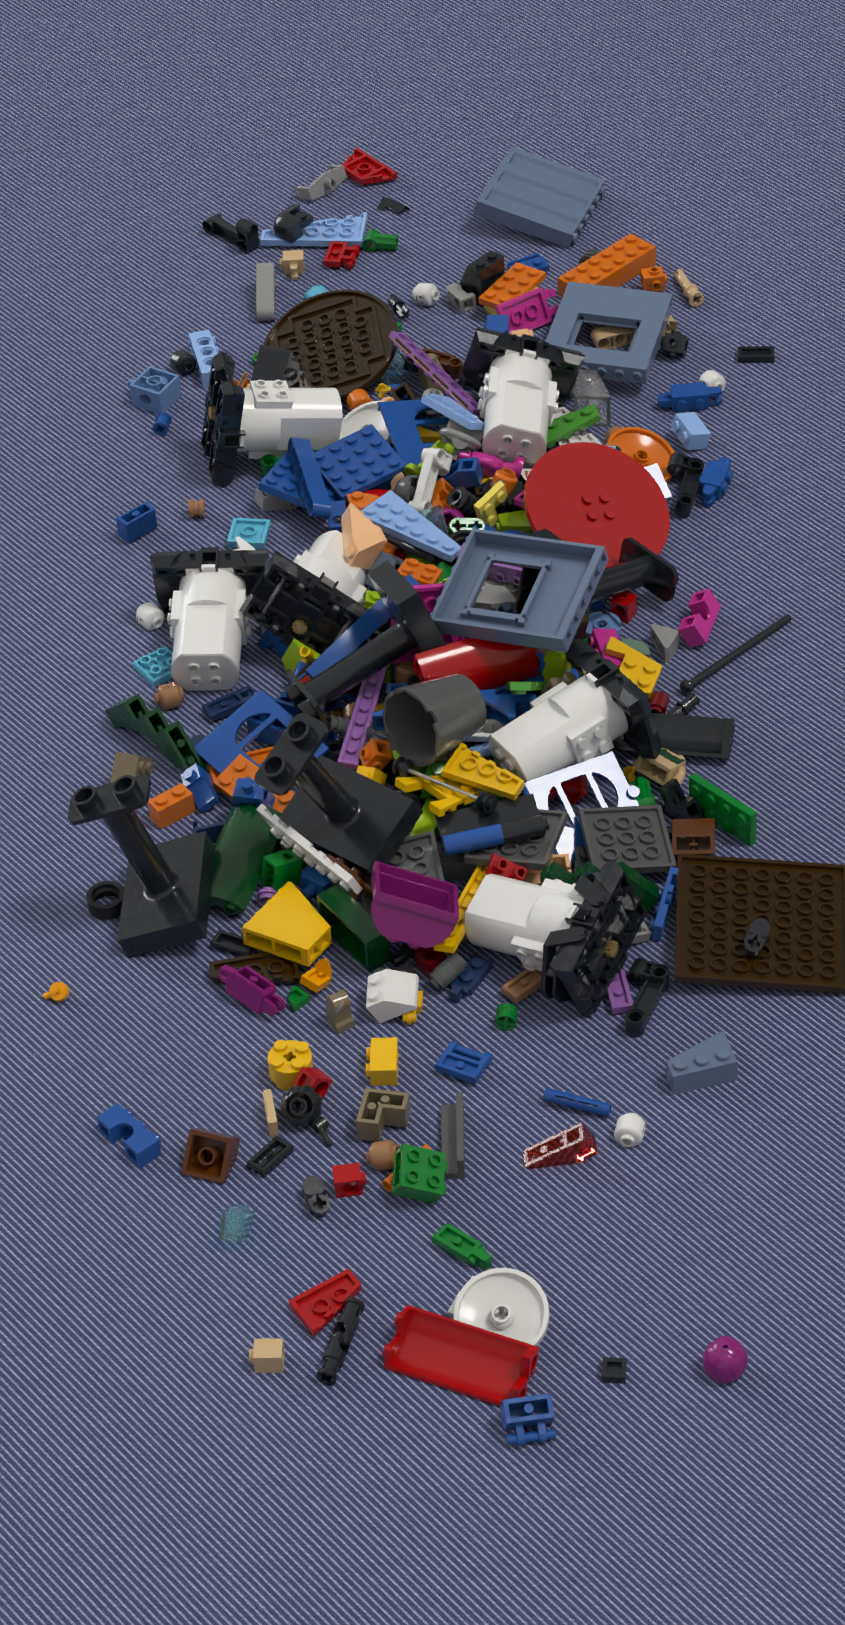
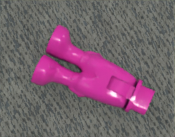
[456,451,524,479]

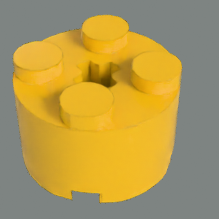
[268,1040,313,1091]

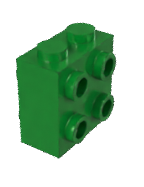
[392,1143,448,1204]

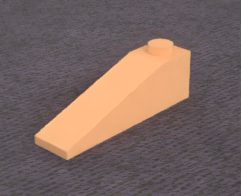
[341,503,387,570]

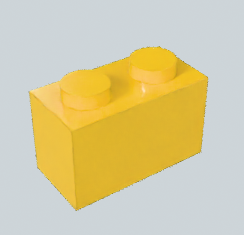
[366,1037,399,1086]

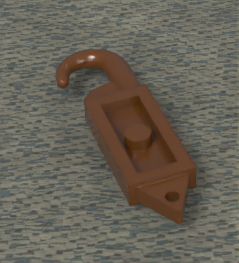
[325,854,373,898]

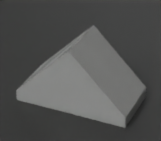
[650,624,680,663]

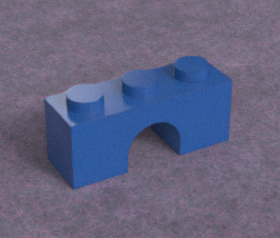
[96,1103,161,1169]

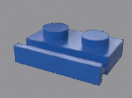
[507,253,549,272]

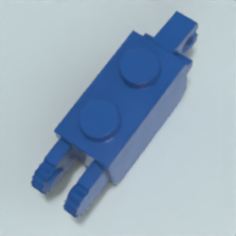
[657,382,722,412]
[699,457,733,507]

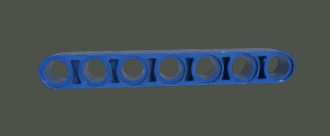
[288,437,331,518]

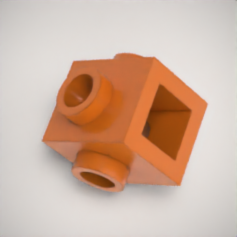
[641,266,667,292]
[359,738,393,771]

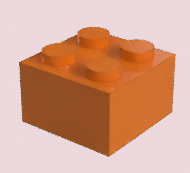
[397,558,442,585]

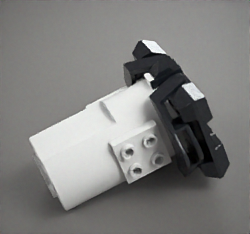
[465,860,648,1017]

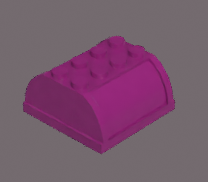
[371,861,459,949]

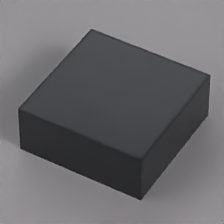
[601,1357,627,1384]

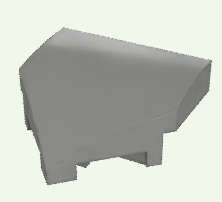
[473,585,517,611]

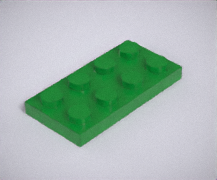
[689,773,757,846]

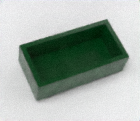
[317,884,390,973]

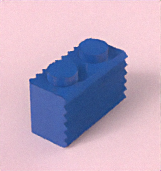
[116,502,158,542]

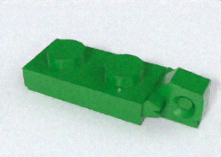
[432,1223,492,1270]

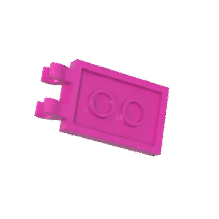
[495,288,559,334]

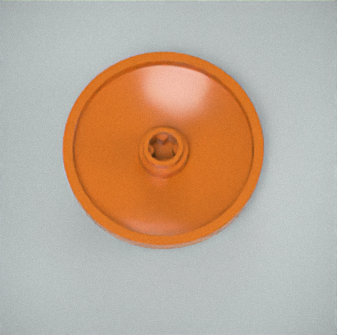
[606,427,675,484]

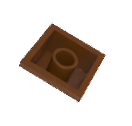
[181,1128,241,1184]

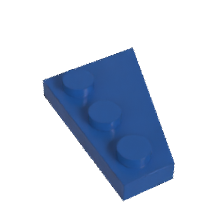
[649,866,679,942]

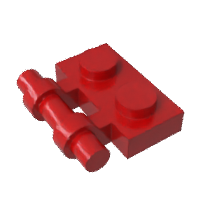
[323,241,360,270]

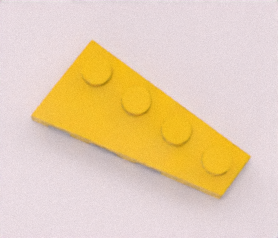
[441,742,525,800]

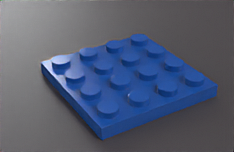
[314,424,407,502]
[258,452,340,509]

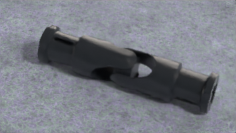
[316,1297,365,1385]

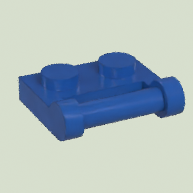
[435,1041,493,1084]

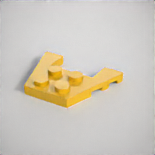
[605,637,662,698]
[395,775,481,817]

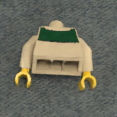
[622,748,686,802]

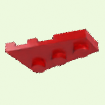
[288,1268,362,1337]

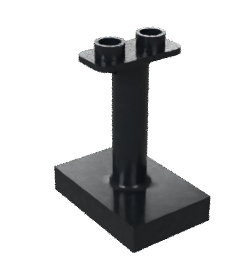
[515,528,679,669]
[283,560,446,728]
[254,713,423,877]
[68,775,216,958]

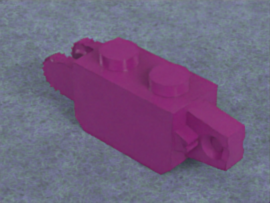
[218,965,286,1016]

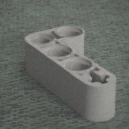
[256,262,276,321]

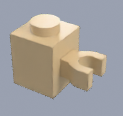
[280,250,305,280]

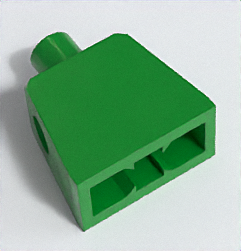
[261,849,308,892]

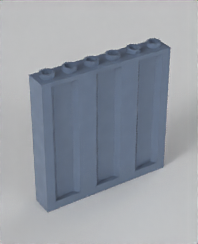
[474,146,606,248]

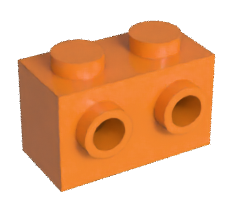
[148,783,195,829]

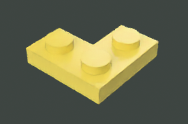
[474,481,508,527]

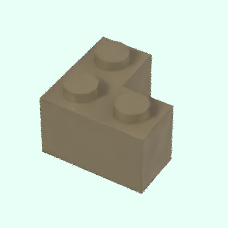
[110,751,154,783]
[356,1088,411,1141]

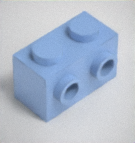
[671,412,711,450]

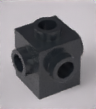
[660,331,689,358]

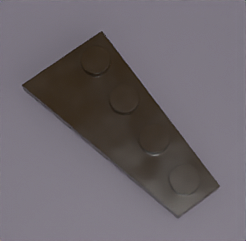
[209,952,301,984]

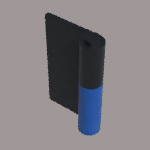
[435,793,549,857]

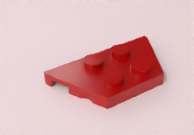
[342,147,398,185]

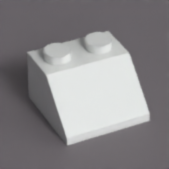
[366,969,419,1023]

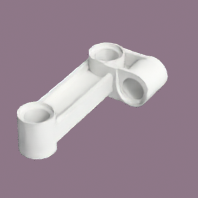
[409,448,453,518]

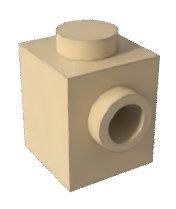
[249,1338,285,1373]

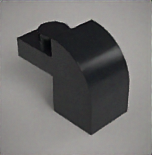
[658,779,704,820]

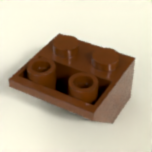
[672,818,716,861]

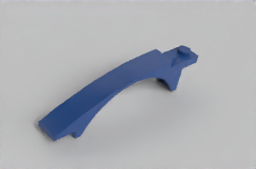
[304,574,420,679]
[372,689,536,730]

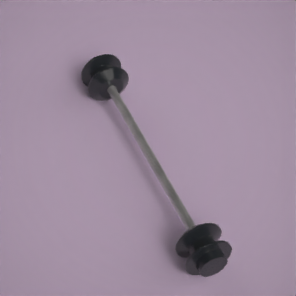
[392,756,498,814]

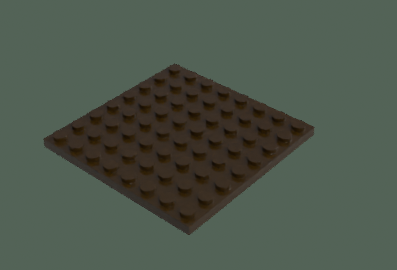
[674,854,845,994]

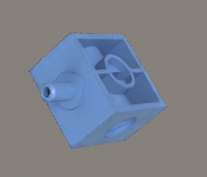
[127,366,182,414]

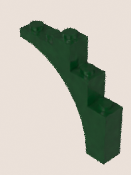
[537,861,660,911]

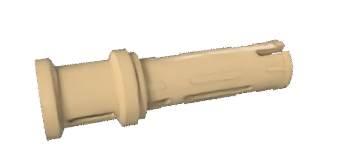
[673,269,704,307]

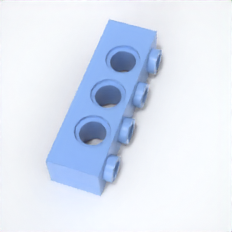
[188,330,219,388]

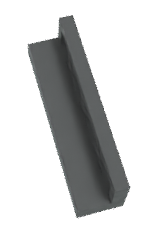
[441,1092,465,1179]

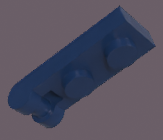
[202,686,254,722]

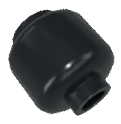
[170,350,196,376]

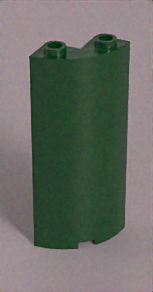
[209,803,281,917]

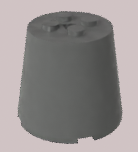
[383,674,486,767]

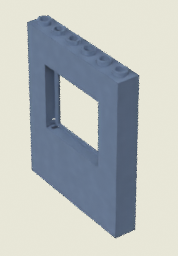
[545,282,673,384]
[430,528,609,653]

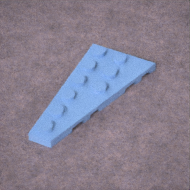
[260,212,368,247]
[361,490,461,562]

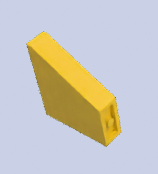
[242,881,332,967]

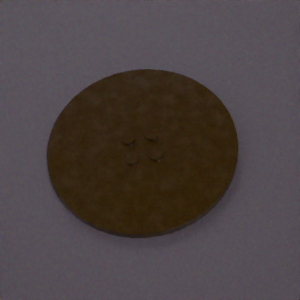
[263,289,399,402]

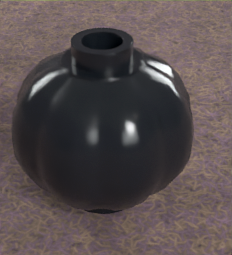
[281,1085,323,1126]

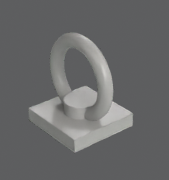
[439,419,483,461]

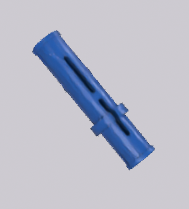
[543,1087,612,1117]

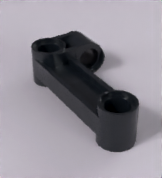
[202,213,260,253]
[666,453,704,518]
[625,958,669,1038]

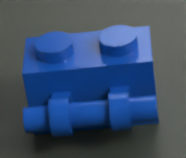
[500,1393,556,1446]

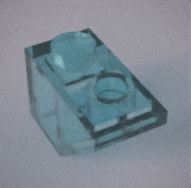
[218,1204,255,1242]

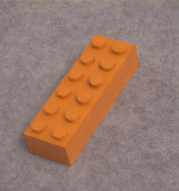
[558,234,656,297]

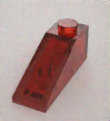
[523,1122,598,1169]

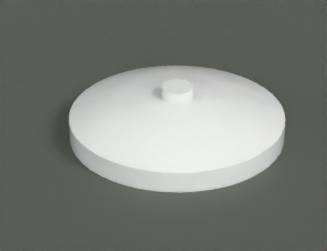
[339,401,392,445]
[454,1268,550,1346]

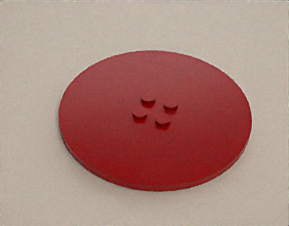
[524,442,670,568]

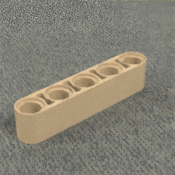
[590,314,678,350]

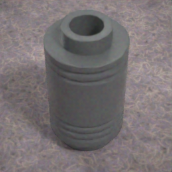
[429,952,467,990]

